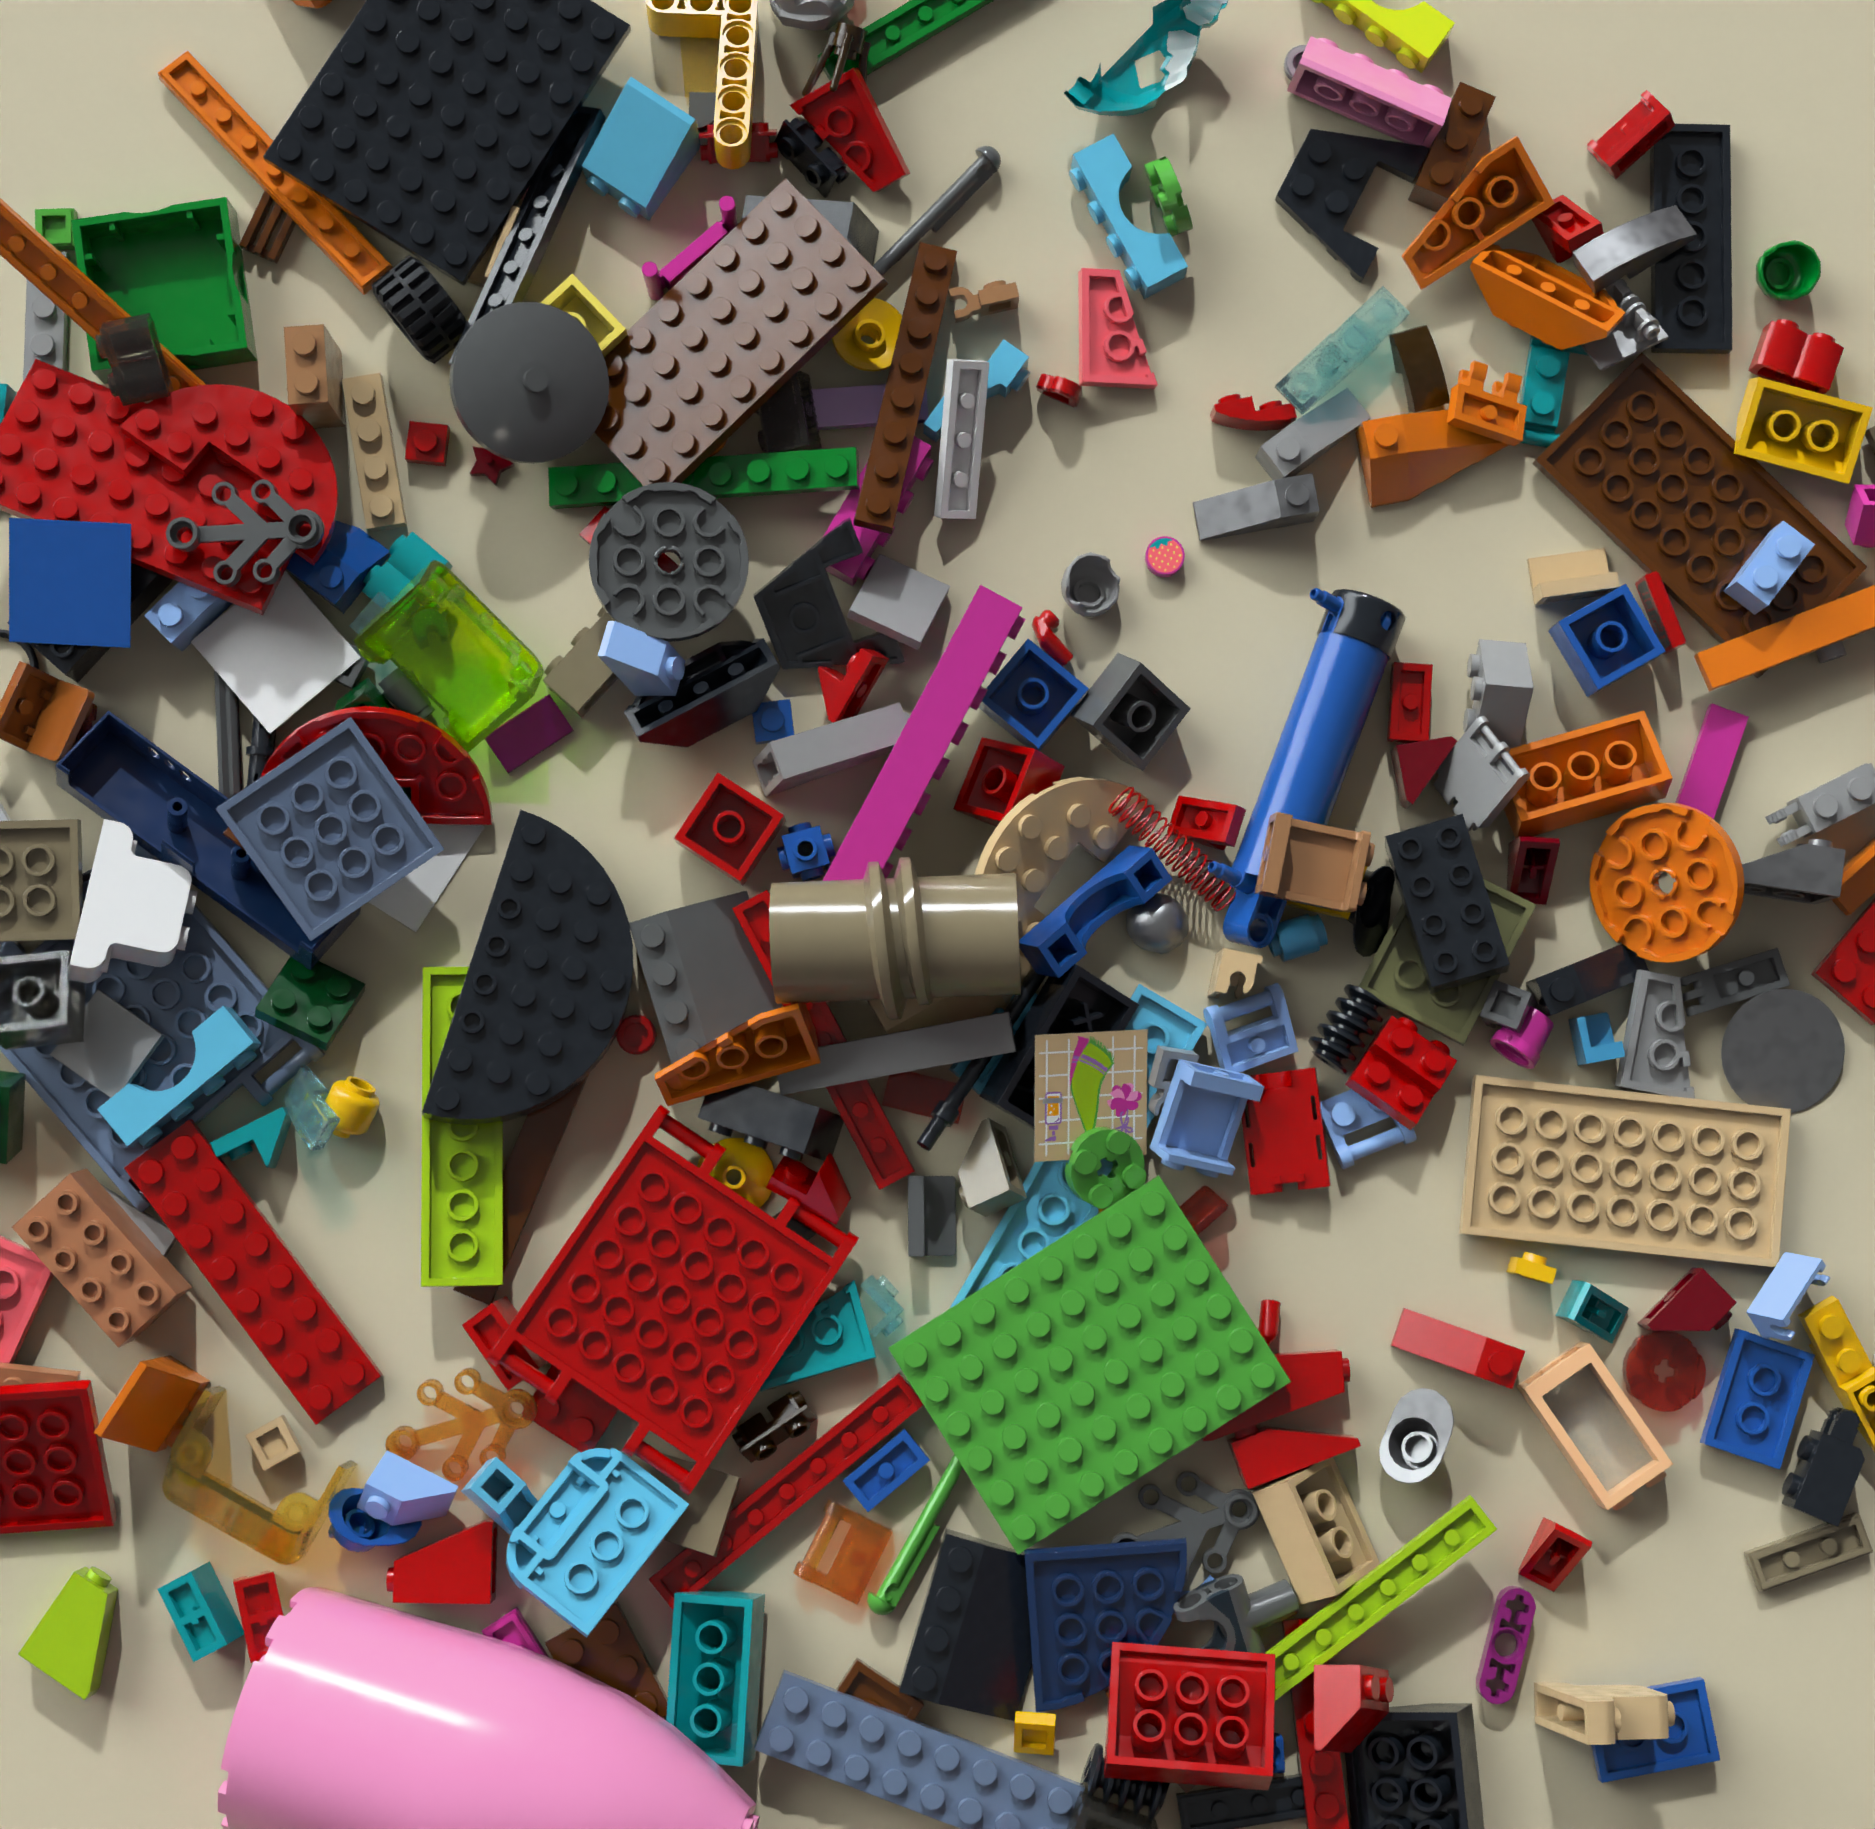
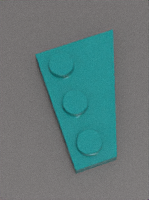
[760,1280,876,1392]

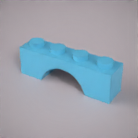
[1069,133,1188,299]
[97,1006,262,1148]
[461,1457,538,1536]

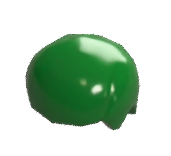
[1756,240,1821,302]

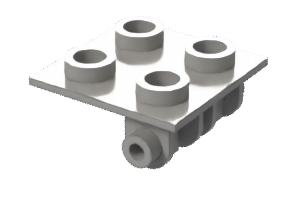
[1580,279,1669,371]

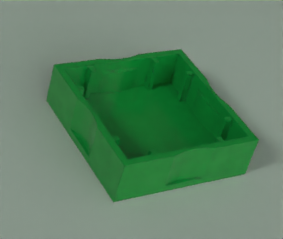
[71,197,258,384]

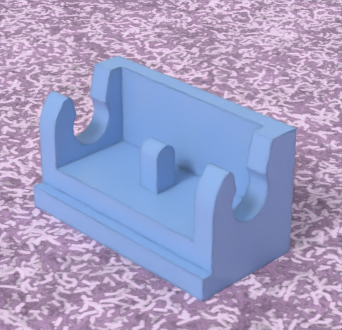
[1746,1252,1830,1341]

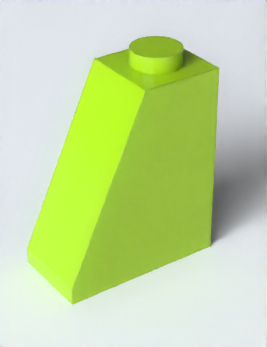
[18,1566,118,1700]

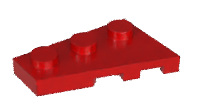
[790,68,910,192]

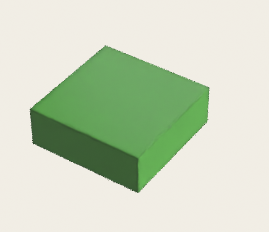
[35,208,77,250]

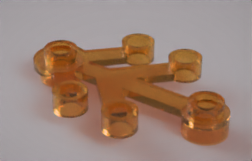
[385,1368,537,1481]

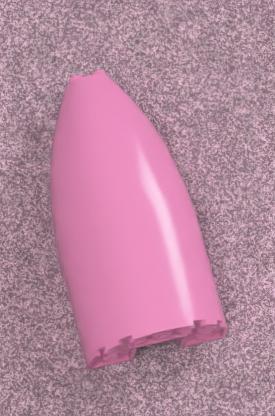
[217,1587,760,1829]

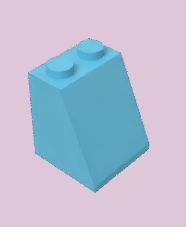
[582,77,701,220]

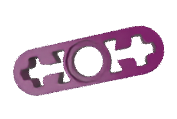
[1476,1586,1536,1704]

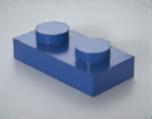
[842,1428,930,1512]

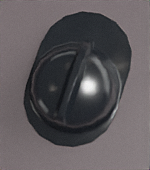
[1346,866,1395,957]

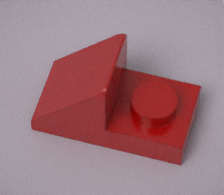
[1532,195,1604,263]
[818,648,889,723]
[1167,796,1246,850]
[766,1153,851,1225]

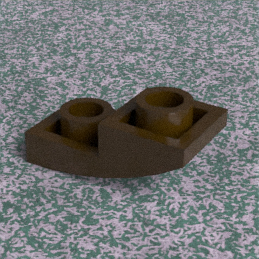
[1389,325,1450,412]

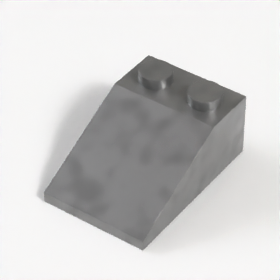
[1742,839,1846,905]

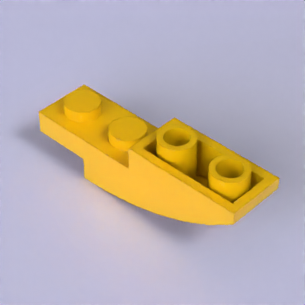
[1798,1295,1875,1453]

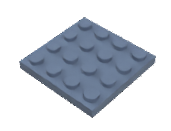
[215,717,444,941]

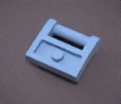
[1203,983,1298,1072]
[1315,1089,1417,1170]

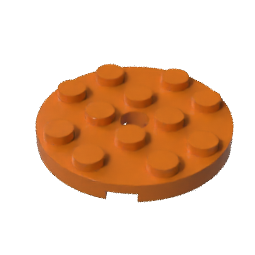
[1590,803,1745,963]

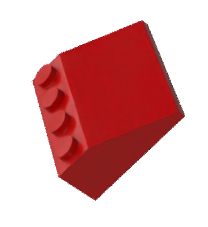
[1104,1642,1275,1790]

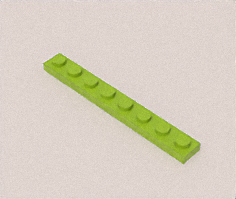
[1265,1495,1497,1702]

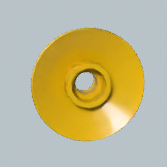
[832,298,902,372]
[697,1138,774,1208]

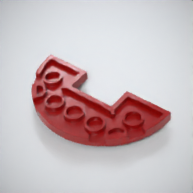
[120,384,338,565]
[260,706,493,825]

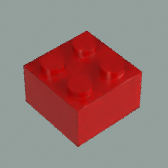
[674,772,786,886]

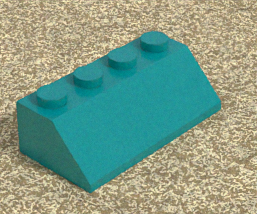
[666,1591,765,1767]

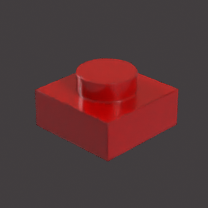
[405,421,450,467]

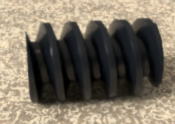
[1308,984,1390,1075]
[1080,1743,1170,1821]

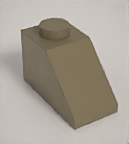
[958,1118,1027,1217]

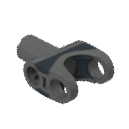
[1173,1574,1299,1653]

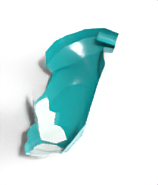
[1064,0,1228,116]

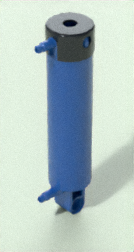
[1208,588,1405,948]

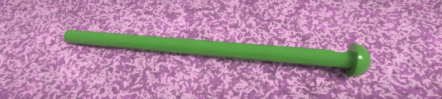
[867,1454,962,1615]

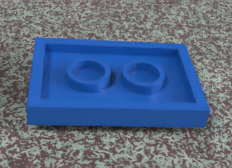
[1700,1328,1815,1470]
[1591,1677,1720,1783]

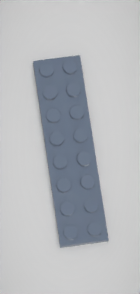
[754,1670,1085,1829]

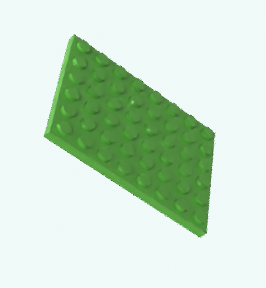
[888,1175,1291,1554]

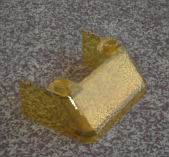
[162,1385,357,1565]

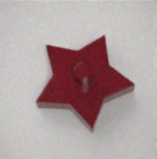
[469,446,515,486]

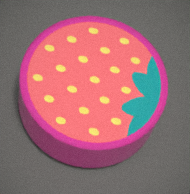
[1145,536,1185,577]

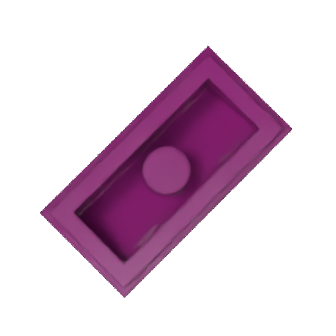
[484,694,574,774]

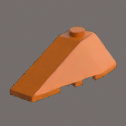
[1401,136,1555,290]
[655,1003,821,1106]

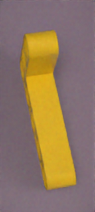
[646,0,759,170]

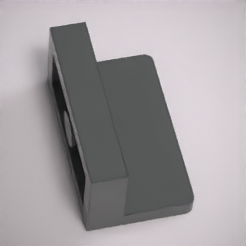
[908,1176,956,1256]

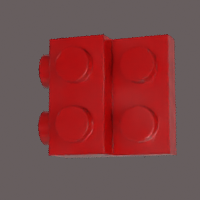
[1345,1015,1457,1130]

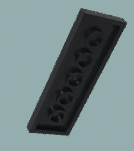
[1650,124,1732,354]

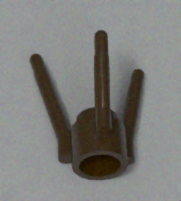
[802,22,871,97]

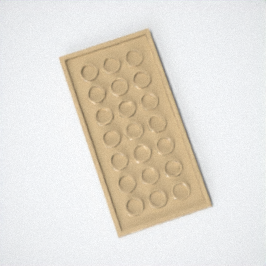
[1459,1075,1791,1267]

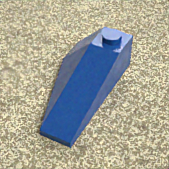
[286,520,391,614]

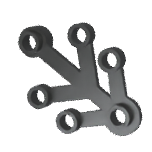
[166,479,324,587]
[1111,1471,1260,1584]

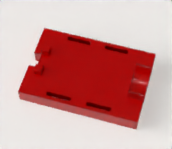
[1241,1068,1331,1195]

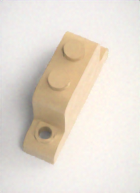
[1534,1682,1675,1745]

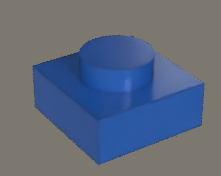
[752,699,794,745]

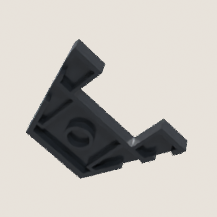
[1275,129,1430,282]
[754,518,905,669]

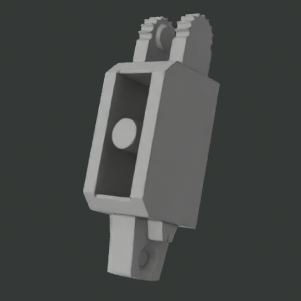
[1765,763,1875,847]

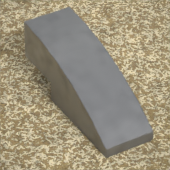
[1572,205,1697,294]

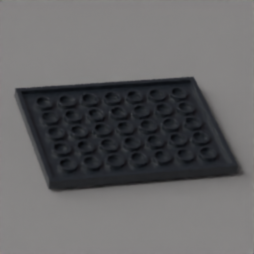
[263,0,631,286]

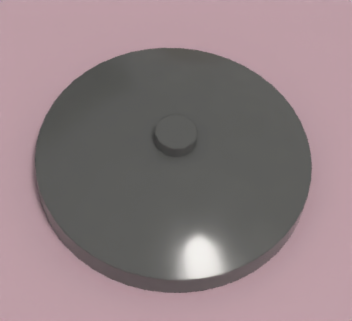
[449,302,609,464]

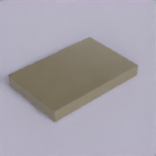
[623,1452,742,1557]

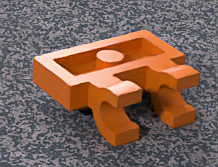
[1446,360,1527,446]

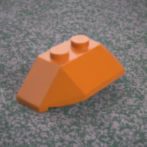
[1470,244,1625,350]

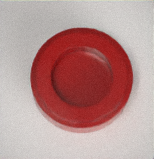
[616,1015,657,1055]

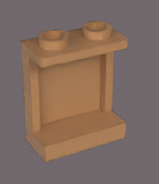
[1254,812,1375,913]

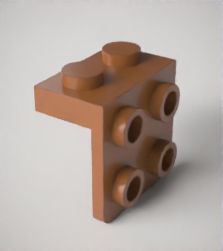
[0,661,95,763]

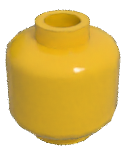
[320,1076,380,1138]

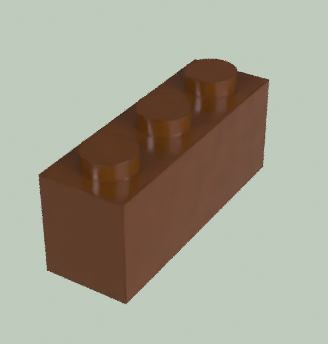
[1408,82,1496,212]

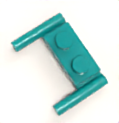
[1520,335,1589,448]

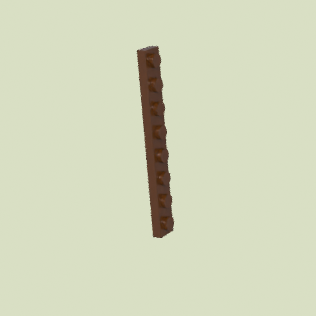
[853,242,957,534]

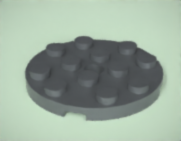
[589,482,749,642]

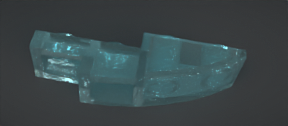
[1275,286,1410,414]

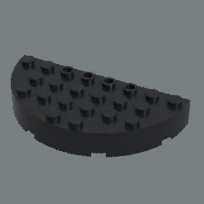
[422,809,633,1125]

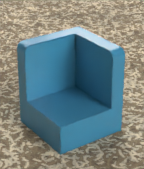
[1568,1012,1625,1066]

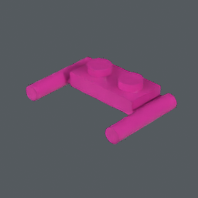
[642,196,738,300]

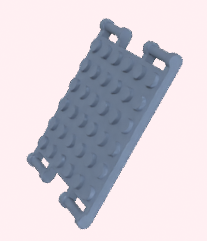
[0,844,325,1212]

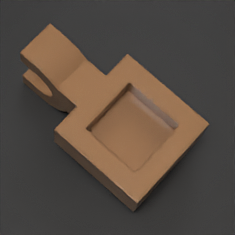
[948,280,1019,323]

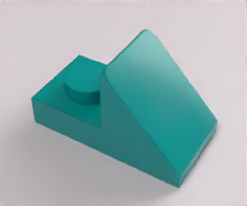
[210,1107,294,1168]

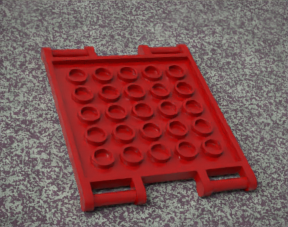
[486,1105,859,1496]

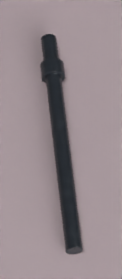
[917,969,1046,1151]

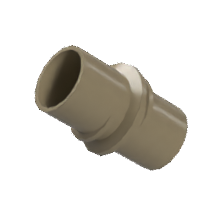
[769,857,1021,1020]

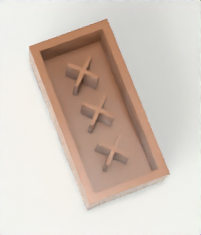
[12,1168,192,1348]

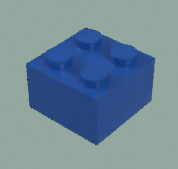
[1548,584,1666,697]
[979,639,1089,751]

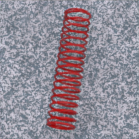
[1108,787,1236,912]

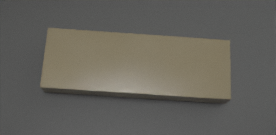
[1744,1513,1873,1592]

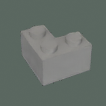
[1463,639,1534,749]

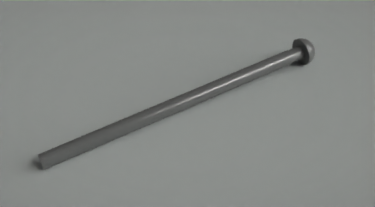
[873,146,1001,276]

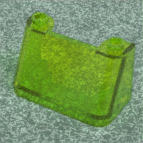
[353,560,544,753]

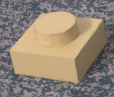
[245,1415,303,1471]

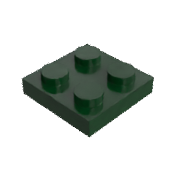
[255,956,366,1051]

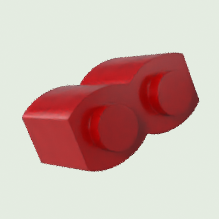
[1748,319,1844,394]

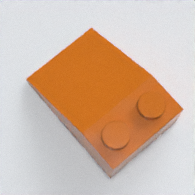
[94,1355,210,1452]

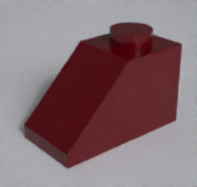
[1638,1267,1737,1331]

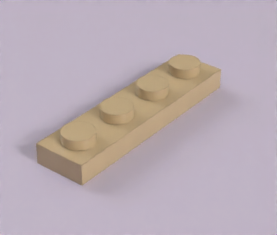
[342,373,407,533]

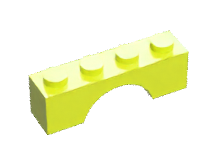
[1311,0,1455,73]

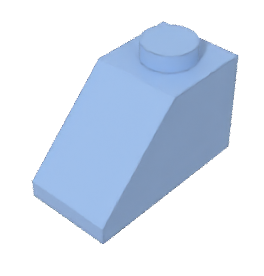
[598,621,686,696]
[357,1450,459,1526]

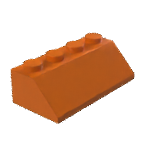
[1504,710,1673,839]

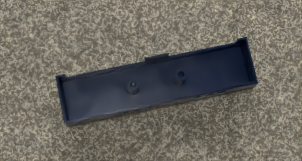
[55,711,361,970]

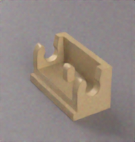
[1207,948,1263,999]

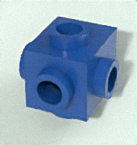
[777,822,836,882]

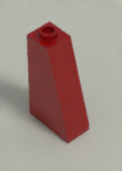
[1201,1349,1350,1442]

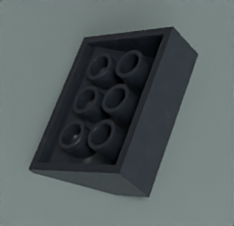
[899,1528,1032,1721]
[1345,1703,1484,1829]

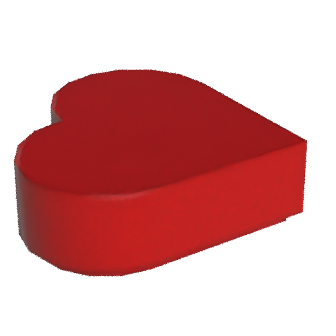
[1036,374,1082,408]

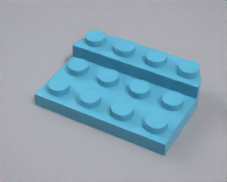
[506,1447,689,1638]

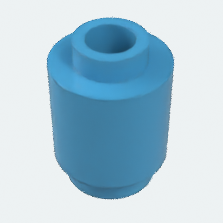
[1268,913,1328,962]

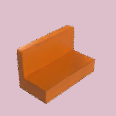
[1832,837,1875,916]

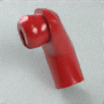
[1032,610,1073,667]
[1258,1299,1281,1346]

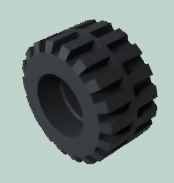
[372,255,467,364]

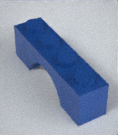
[1019,845,1172,978]

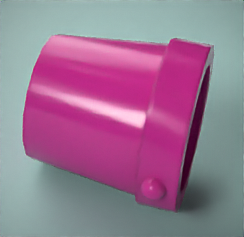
[1490,1006,1554,1069]

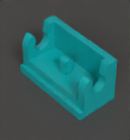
[158,1561,244,1662]

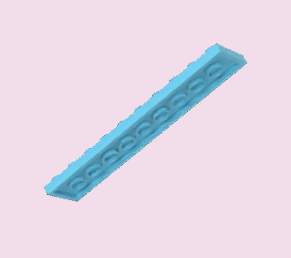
[950,984,1207,1308]

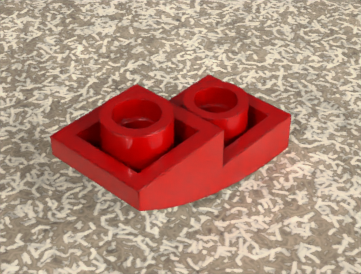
[1210,394,1297,431]

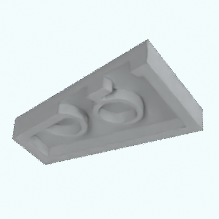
[1615,969,1695,1099]

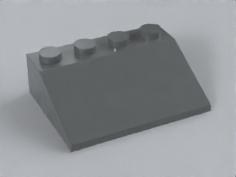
[629,891,783,1064]

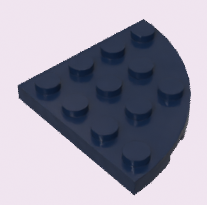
[1024,1538,1187,1712]

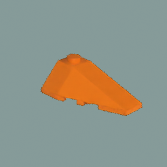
[1355,410,1509,508]

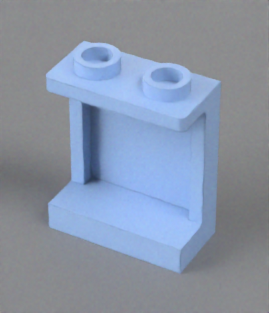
[1150,1059,1264,1178]

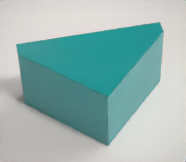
[1555,1280,1629,1344]

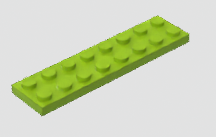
[421,967,503,1287]

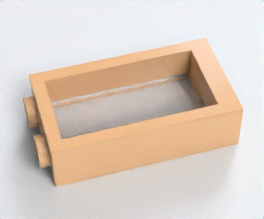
[1516,1341,1673,1510]

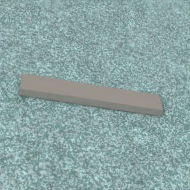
[777,1011,1017,1095]

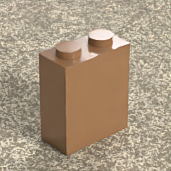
[284,324,346,429]

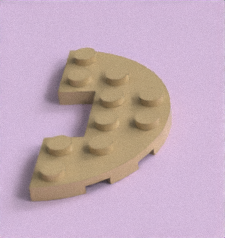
[975,777,1149,982]

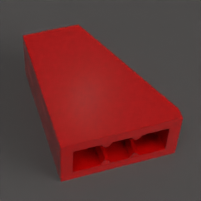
[386,1518,498,1604]

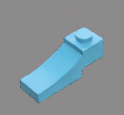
[923,339,1030,442]

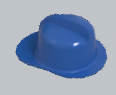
[328,1488,422,1553]

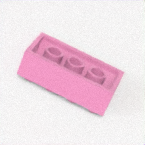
[1287,37,1452,148]

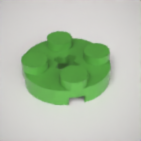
[1144,156,1193,237]
[1065,1127,1147,1209]

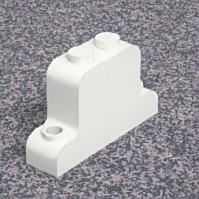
[67,819,198,983]

